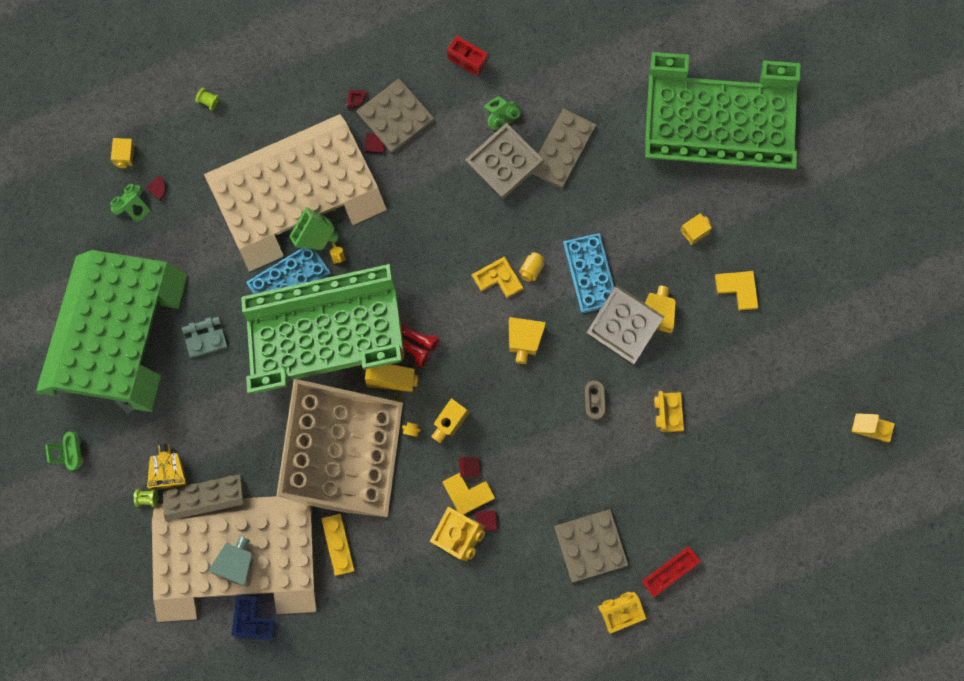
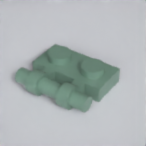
[182,317,228,359]

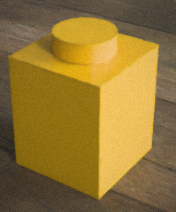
[111,138,135,168]
[680,213,712,245]

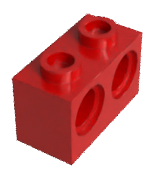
[447,35,488,77]

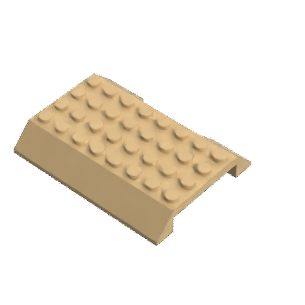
[204,114,387,272]
[152,496,316,622]

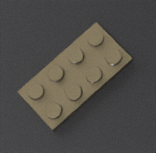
[532,108,596,188]
[163,474,244,521]

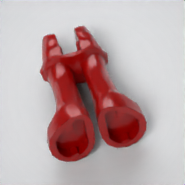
[401,323,440,368]

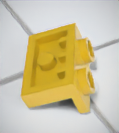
[654,391,684,432]
[598,592,646,634]

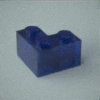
[231,595,276,642]

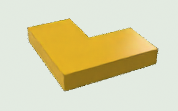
[472,256,524,298]
[715,271,758,311]
[442,473,495,515]

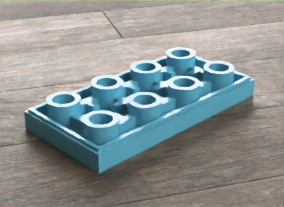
[563,233,614,313]
[246,248,331,294]

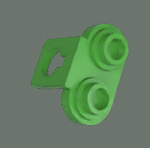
[484,96,521,131]
[110,184,150,223]
[45,432,84,470]

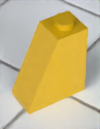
[365,364,418,392]

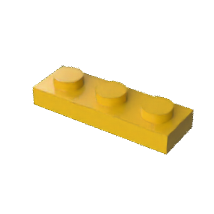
[321,514,354,576]

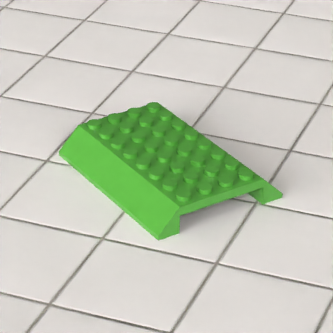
[645,52,800,170]
[36,250,188,412]
[241,264,405,395]

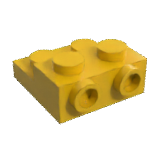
[430,507,485,561]

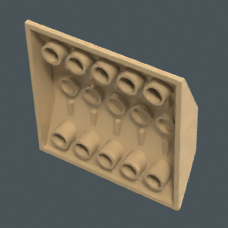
[276,379,403,517]

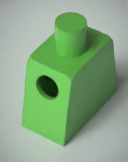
[289,207,338,250]

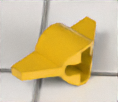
[330,243,346,264]

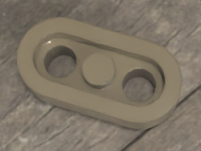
[584,381,605,420]

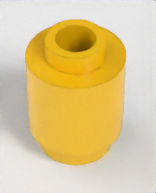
[519,252,545,282]

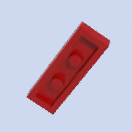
[641,546,701,598]

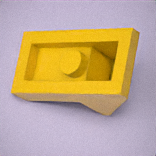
[851,414,894,443]

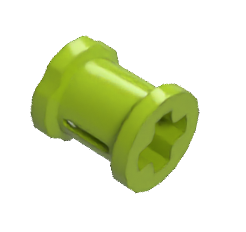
[195,87,220,111]
[134,489,159,507]

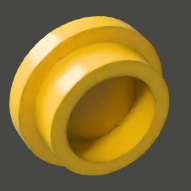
[402,422,421,437]

